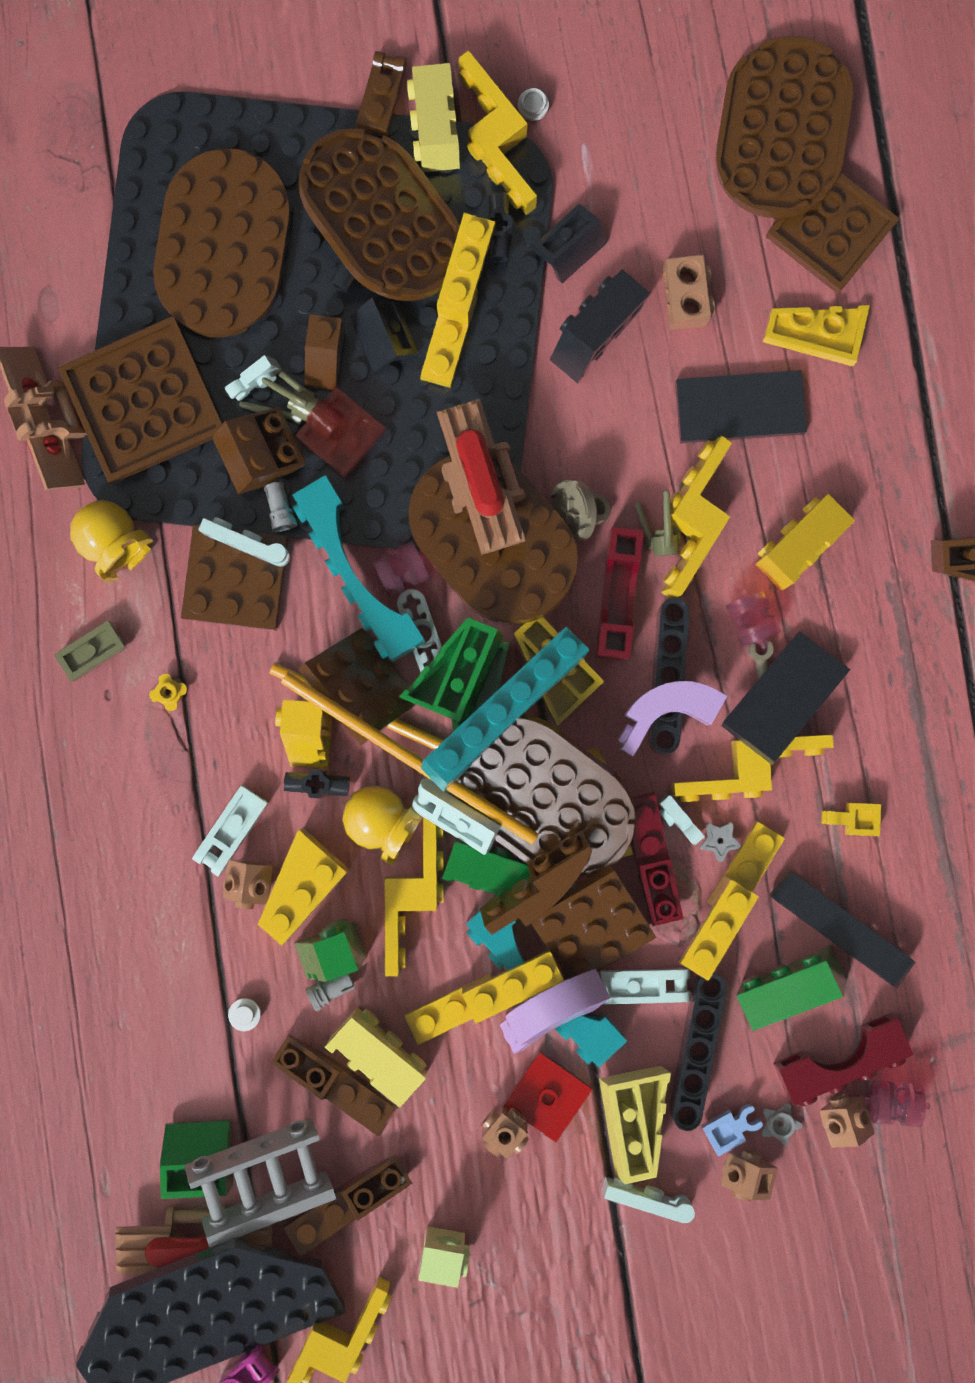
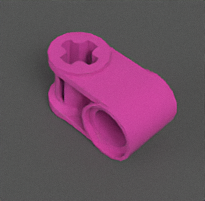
[219,1344,280,1383]

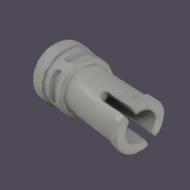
[264,482,297,532]
[305,974,356,1012]

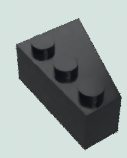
[549,269,651,384]

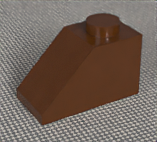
[305,314,345,391]

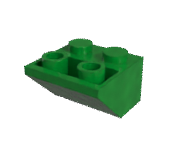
[160,1120,233,1199]

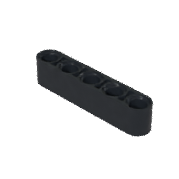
[648,598,689,754]
[769,870,916,989]
[669,971,726,1131]

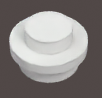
[518,88,549,121]
[228,998,261,1031]

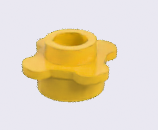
[149,674,187,711]

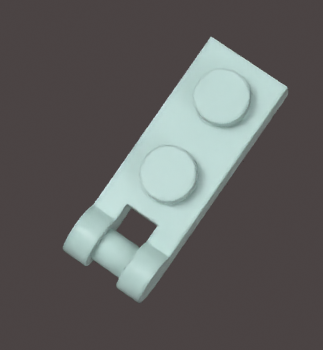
[198,517,290,567]
[412,778,500,855]
[192,785,269,877]
[600,967,691,1004]
[602,1176,695,1223]

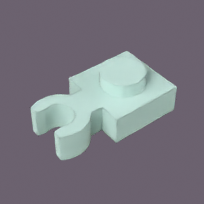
[225,355,282,401]
[657,794,705,845]

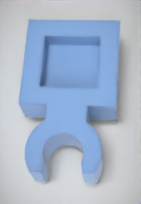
[701,1104,763,1157]

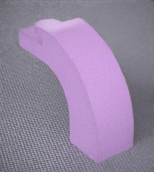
[618,681,727,756]
[500,969,610,1054]

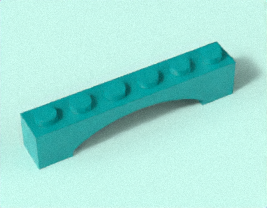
[292,475,426,662]
[421,627,589,792]
[466,895,627,1068]

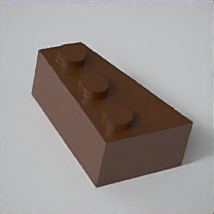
[931,537,975,582]

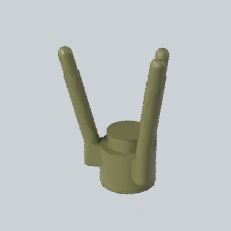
[239,369,320,425]
[635,483,684,557]

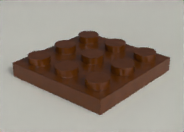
[765,173,900,294]
[181,525,288,631]
[298,628,416,745]
[531,864,657,979]

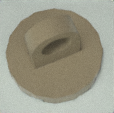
[551,479,611,543]

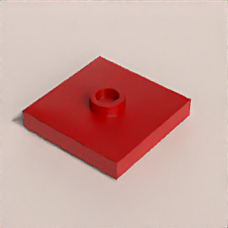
[503,1051,593,1143]

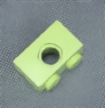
[419,1226,470,1288]

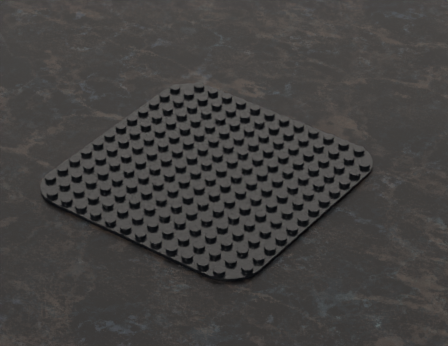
[81,91,552,552]

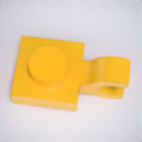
[821,803,881,836]

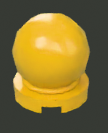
[70,500,153,583]
[342,786,422,866]

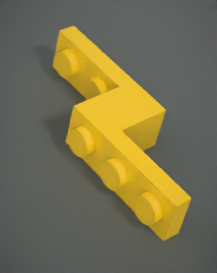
[458,50,537,215]
[420,213,495,388]
[661,436,732,598]
[671,735,834,802]
[385,817,444,976]
[679,821,785,981]
[404,950,564,1045]
[285,1276,392,1383]

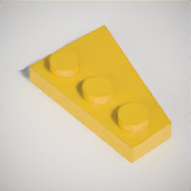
[763,305,870,366]

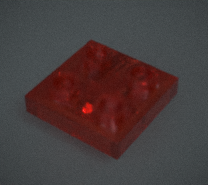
[295,387,386,478]

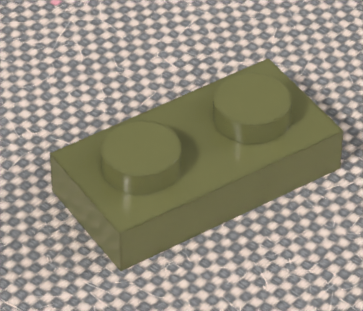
[54,620,127,682]

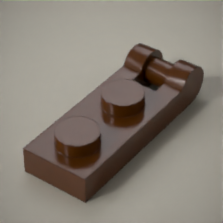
[356,51,407,137]

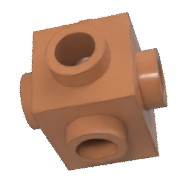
[222,860,273,909]
[819,1093,875,1148]
[481,1104,529,1160]
[721,1149,778,1201]

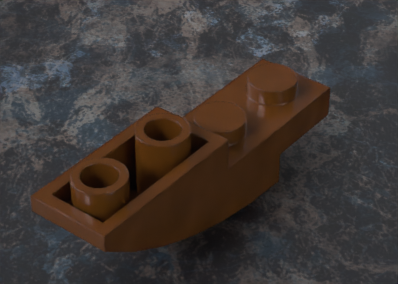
[479,830,592,935]
[271,1035,398,1136]
[283,1155,413,1257]

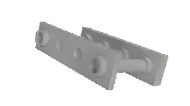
[184,1118,336,1248]

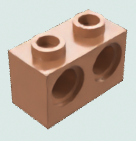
[662,255,715,330]

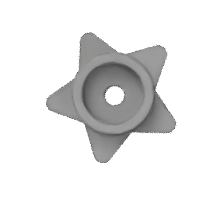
[699,822,741,862]
[762,1103,802,1146]

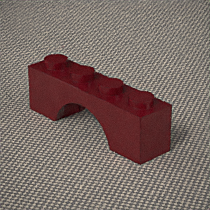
[595,527,644,661]
[773,1013,914,1107]

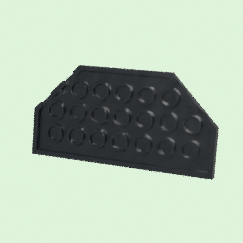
[76,1238,346,1383]

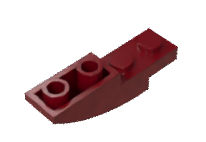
[631,792,684,926]

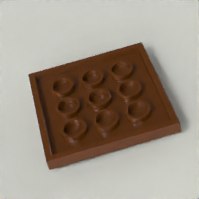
[57,316,223,485]

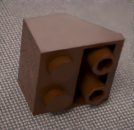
[212,407,306,494]

